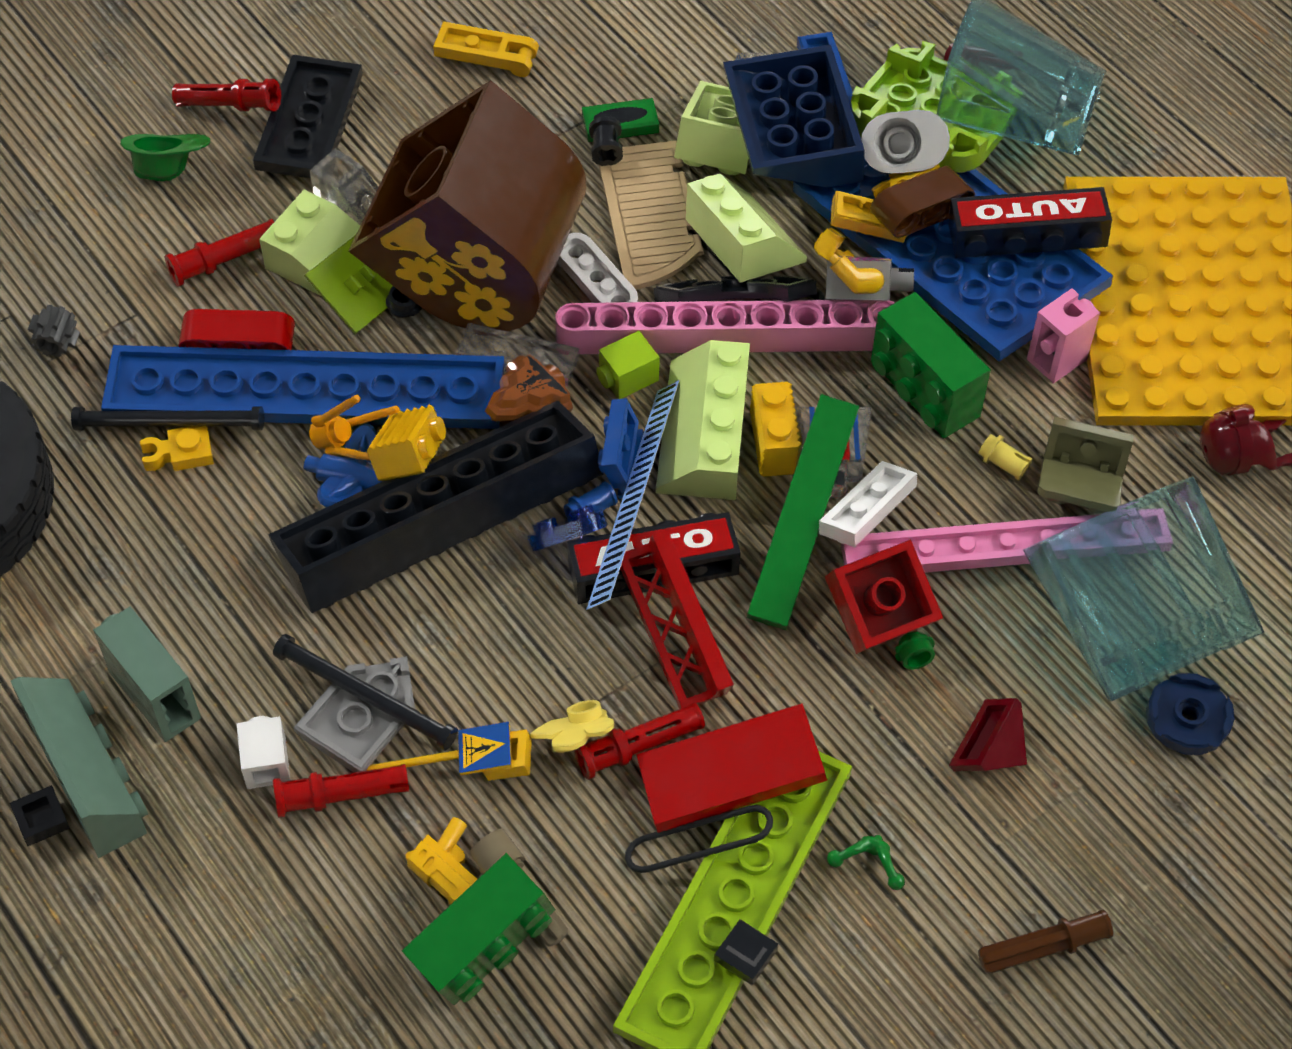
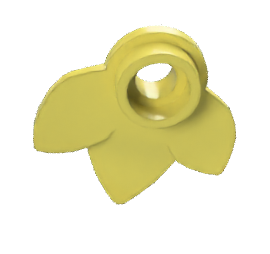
[530,700,615,753]

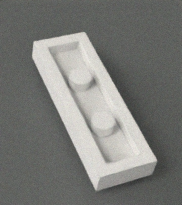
[819,461,917,547]

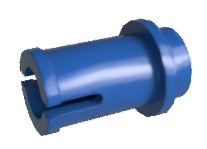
[564,481,618,526]

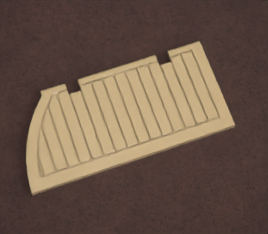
[599,141,704,290]

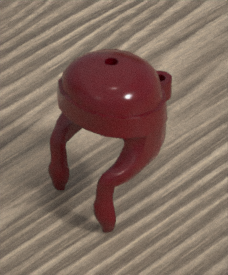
[1200,404,1292,476]

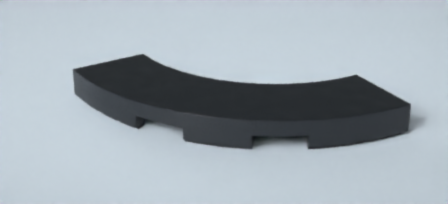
[654,275,817,302]

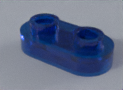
[527,504,608,551]

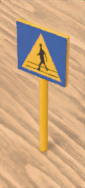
[367,722,512,776]

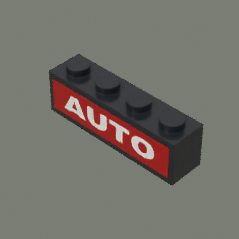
[949,187,1112,258]
[567,512,741,604]

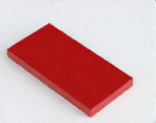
[636,703,828,833]

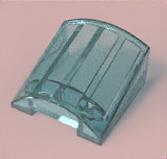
[936,0,1107,156]
[1022,476,1265,702]

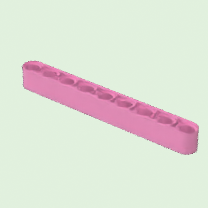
[555,300,894,354]

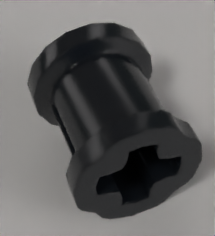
[589,116,623,166]

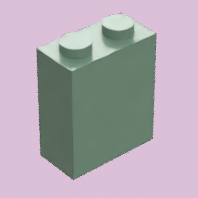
[93,606,201,742]

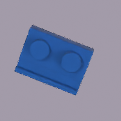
[598,398,644,499]

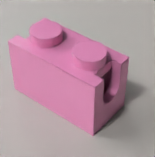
[1027,288,1100,384]

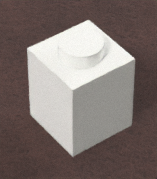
[236,716,290,789]

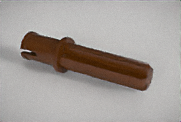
[978,909,1113,974]

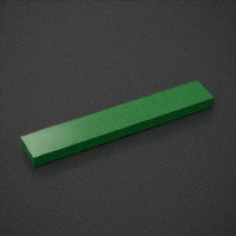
[747,394,860,631]

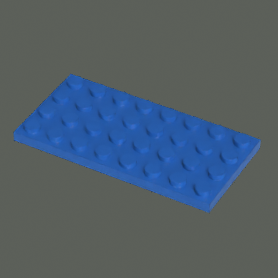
[793,159,1113,362]

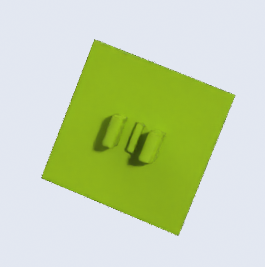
[304,235,393,334]

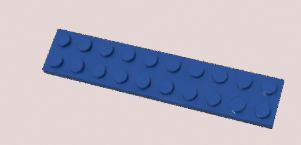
[101,345,505,429]

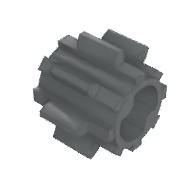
[28,305,80,357]

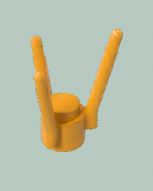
[309,395,400,461]

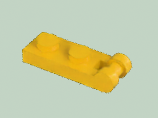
[433,21,539,77]

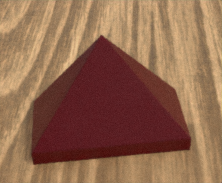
[949,698,1027,771]

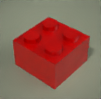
[825,539,943,654]

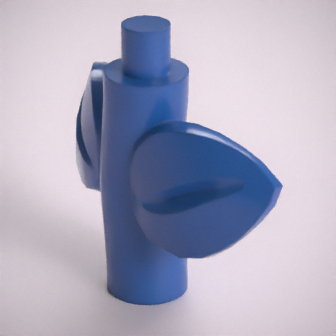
[303,423,382,507]

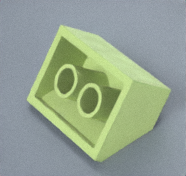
[686,174,807,283]

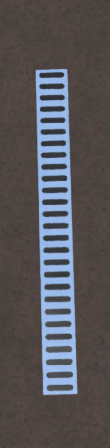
[586,380,680,610]

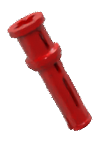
[172,79,281,111]
[164,219,274,287]
[574,702,705,780]
[273,764,409,818]

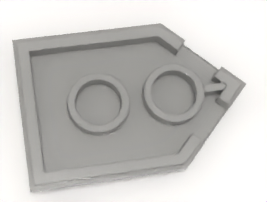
[294,656,415,772]

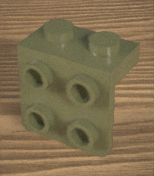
[1037,416,1134,514]

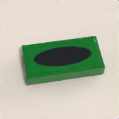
[582,98,659,142]

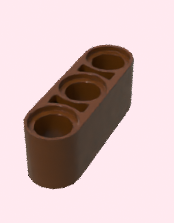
[870,166,975,238]

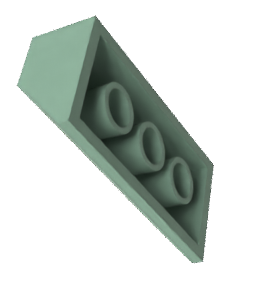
[10,677,148,858]

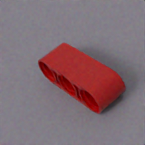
[178,309,295,350]

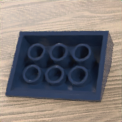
[723,45,865,187]

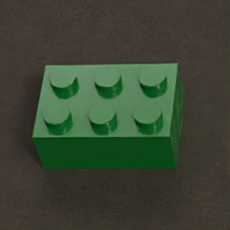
[871,292,991,438]
[402,853,556,1006]

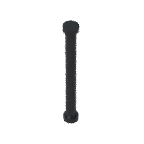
[71,406,265,431]
[273,634,458,751]

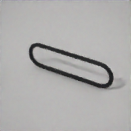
[625,805,773,873]

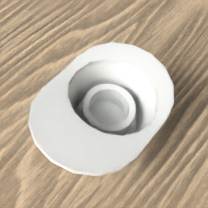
[861,110,950,174]

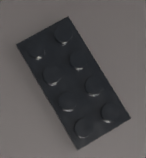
[253,54,363,181]

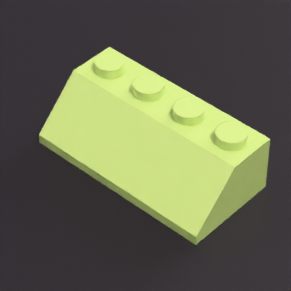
[656,340,750,500]

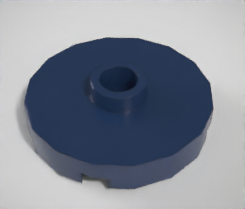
[1146,673,1235,755]

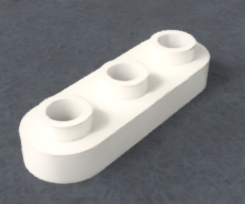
[558,233,638,303]

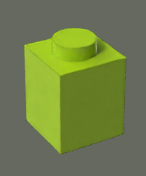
[596,331,660,399]

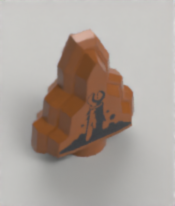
[485,354,573,421]

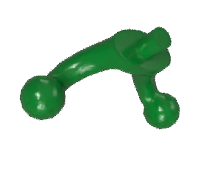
[827,835,905,890]

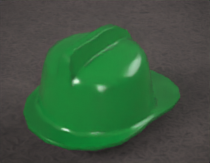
[120,134,210,181]

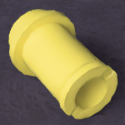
[978,434,1033,481]

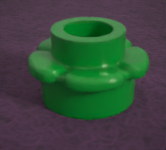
[895,631,935,670]

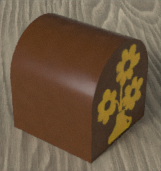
[348,80,587,333]

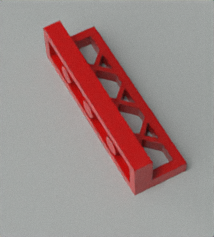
[620,529,734,709]

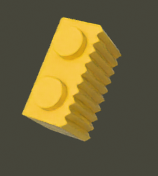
[750,382,802,477]
[367,404,446,481]

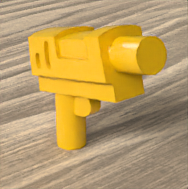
[405,817,478,906]

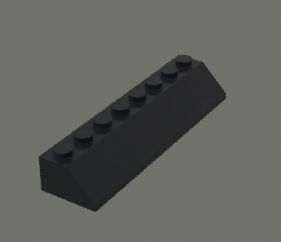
[268,400,604,613]

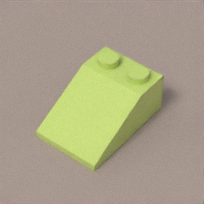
[674,81,750,175]
[259,189,360,296]

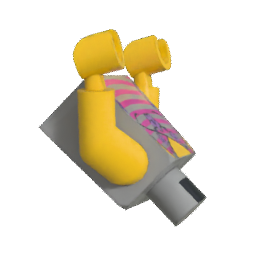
[814,228,914,301]

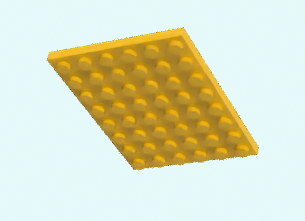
[1063,176,1292,426]

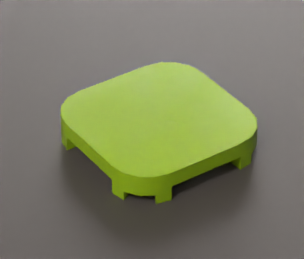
[850,41,1022,173]

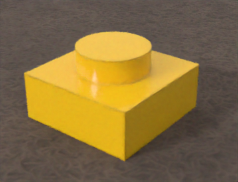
[483,729,532,781]

